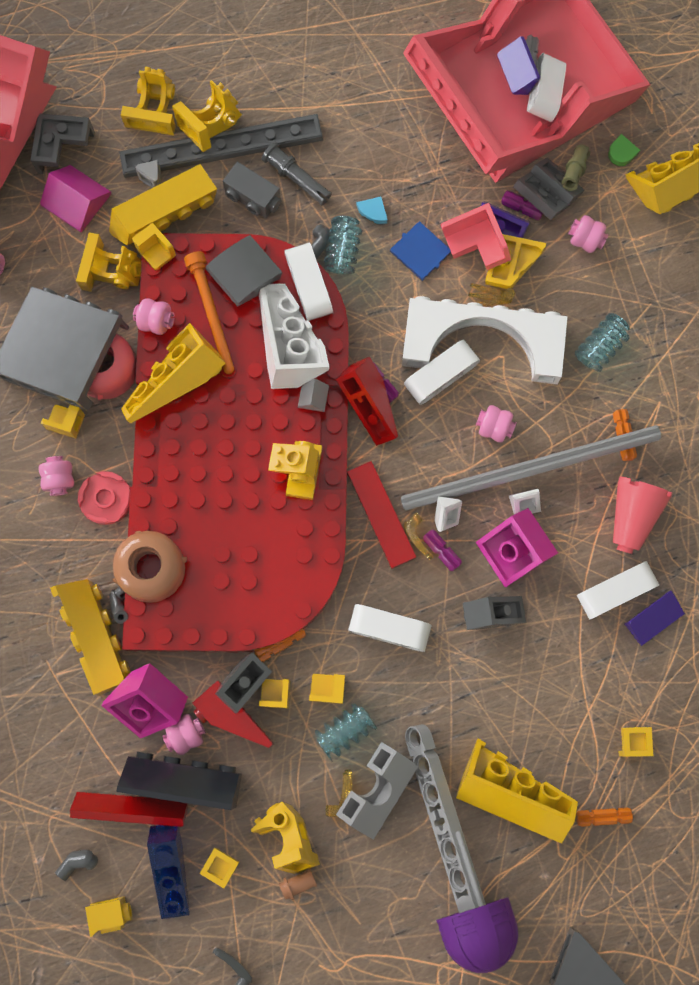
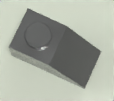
[463,596,526,630]
[215,653,272,714]

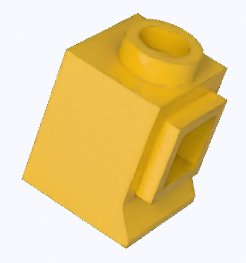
[85,896,132,937]

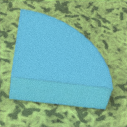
[356,197,388,224]

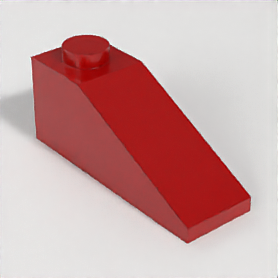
[336,356,398,446]
[192,680,274,748]

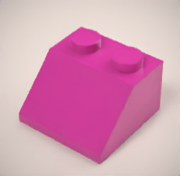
[476,508,558,587]
[101,663,188,739]

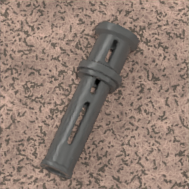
[261,142,332,206]

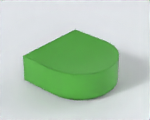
[608,134,640,166]

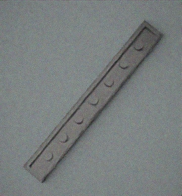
[119,114,323,178]

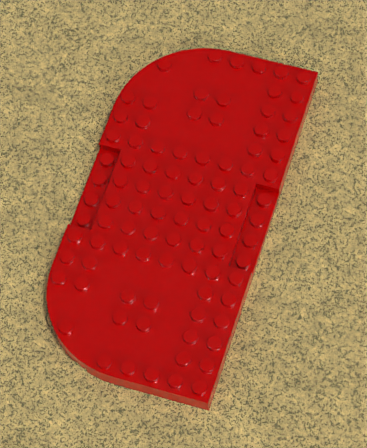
[122,233,349,653]

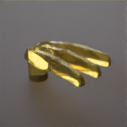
[468,283,515,307]
[404,513,434,559]
[326,769,353,819]

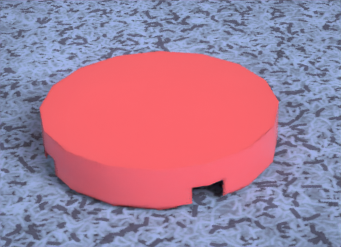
[78,471,130,525]

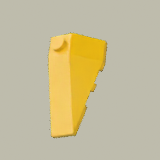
[121,323,225,423]

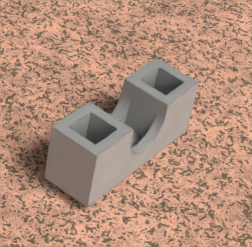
[336,742,418,840]

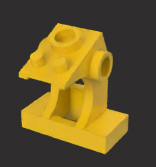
[120,67,176,136]
[172,80,242,152]
[76,233,142,292]
[268,441,322,500]
[251,802,320,874]

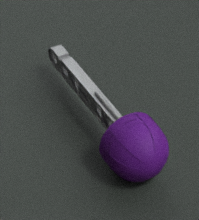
[405,724,518,973]

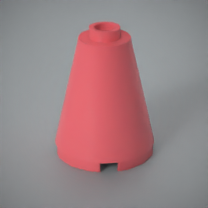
[613,476,673,554]

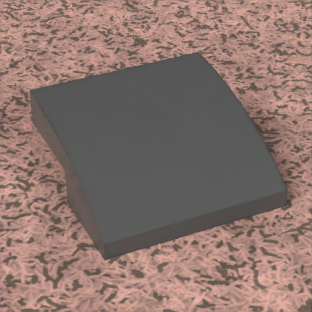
[513,157,584,220]
[205,235,282,307]

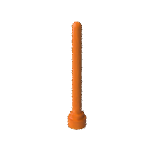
[184,251,234,374]

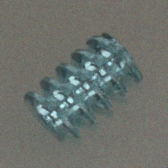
[324,216,362,274]
[575,313,630,372]
[314,703,378,762]

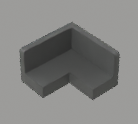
[31,113,95,174]

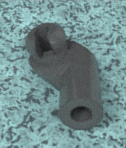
[311,224,331,260]
[109,587,128,624]
[55,850,98,881]

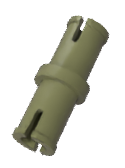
[561,144,591,191]

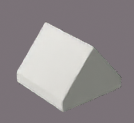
[509,489,541,514]
[434,497,462,532]

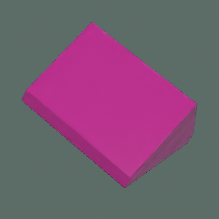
[40,165,112,233]

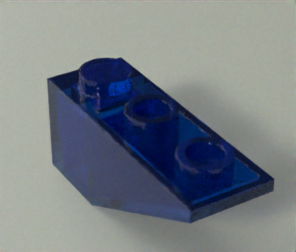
[147,825,190,919]

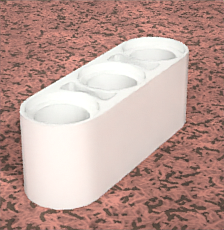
[527,53,566,122]
[284,242,333,321]
[404,340,480,405]
[577,561,659,620]
[348,604,432,652]

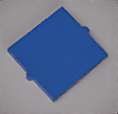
[390,221,451,281]

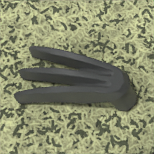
[213,948,252,985]

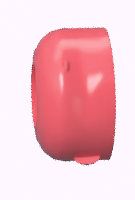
[87,333,137,400]

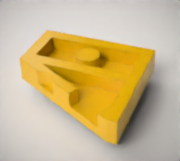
[485,234,546,290]

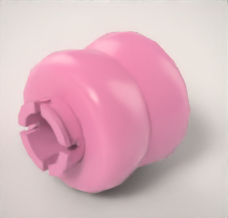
[568,215,608,253]
[133,298,175,335]
[475,405,517,443]
[39,456,74,496]
[162,714,206,755]

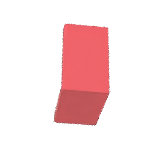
[440,203,511,270]

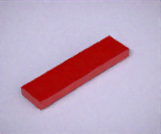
[347,461,416,569]
[70,792,188,827]

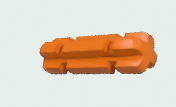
[613,409,637,461]
[254,629,306,662]
[576,807,633,827]

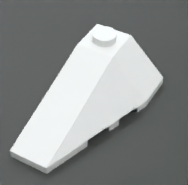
[259,284,329,389]

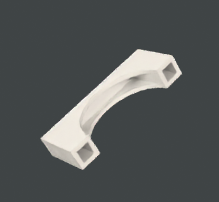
[402,296,567,384]

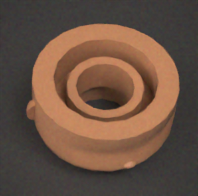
[112,531,187,603]

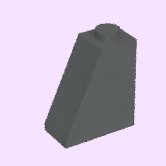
[549,927,626,985]

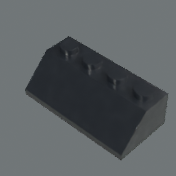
[116,751,242,810]

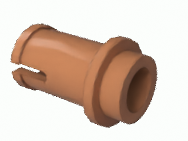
[279,869,317,900]

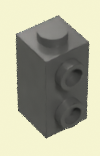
[222,161,281,219]

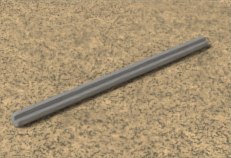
[401,425,661,511]

